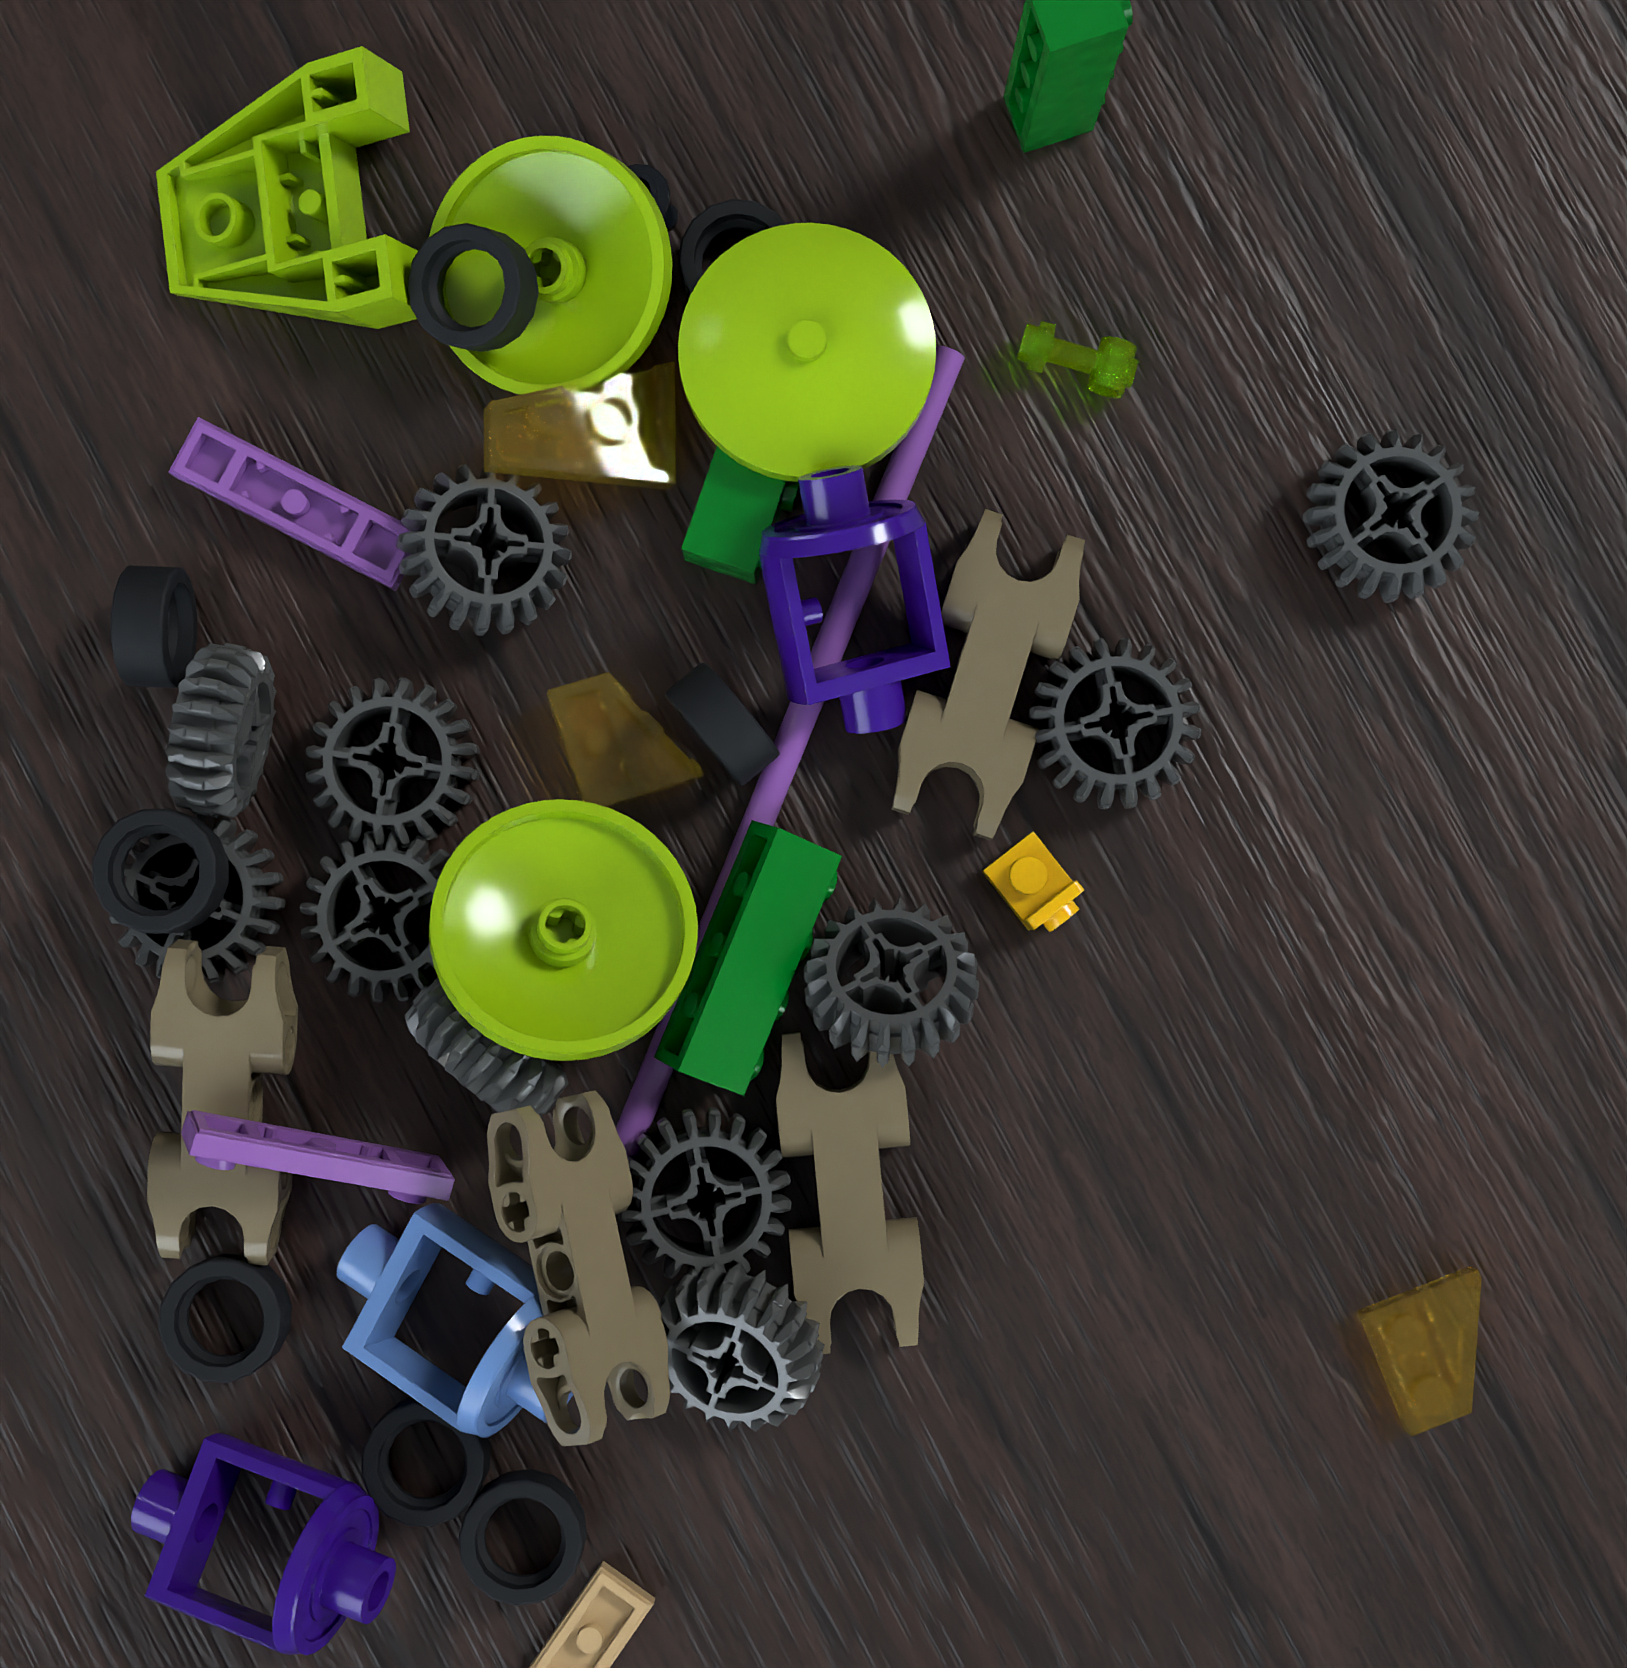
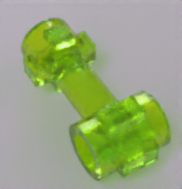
[1016,321,1139,398]

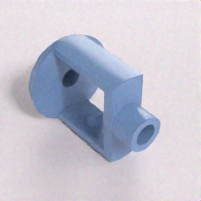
[337,1203,573,1438]

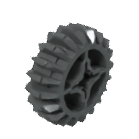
[1303,429,1480,603]
[396,462,572,636]
[1028,637,1201,809]
[165,643,277,818]
[306,678,480,849]
[108,814,286,983]
[300,830,450,1003]
[804,897,979,1068]
[404,977,568,1117]
[618,1107,791,1279]
[658,1262,825,1432]

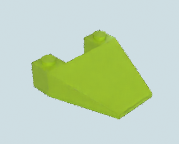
[156,46,418,329]

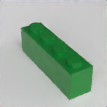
[1003,0,1133,153]
[681,446,800,585]
[654,820,842,1096]

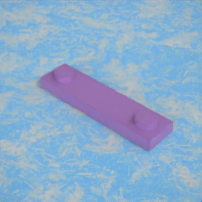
[168,417,412,591]
[181,1110,455,1204]

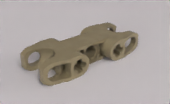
[891,509,1085,840]
[147,939,298,1265]
[776,1032,924,1354]
[487,1090,671,1446]

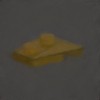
[546,672,703,807]
[1357,1266,1482,1436]

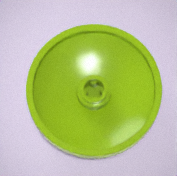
[429,136,672,399]
[678,223,936,482]
[429,799,698,1061]

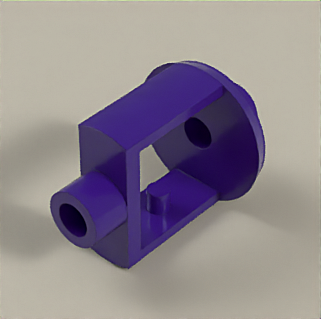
[759,465,951,734]
[131,1433,396,1655]

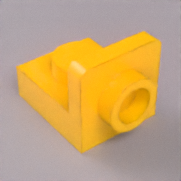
[982,831,1084,932]

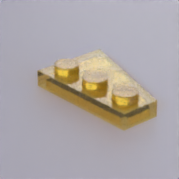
[484,361,676,490]

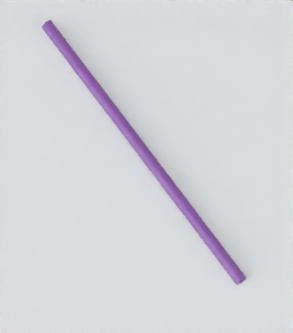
[616,346,965,1157]

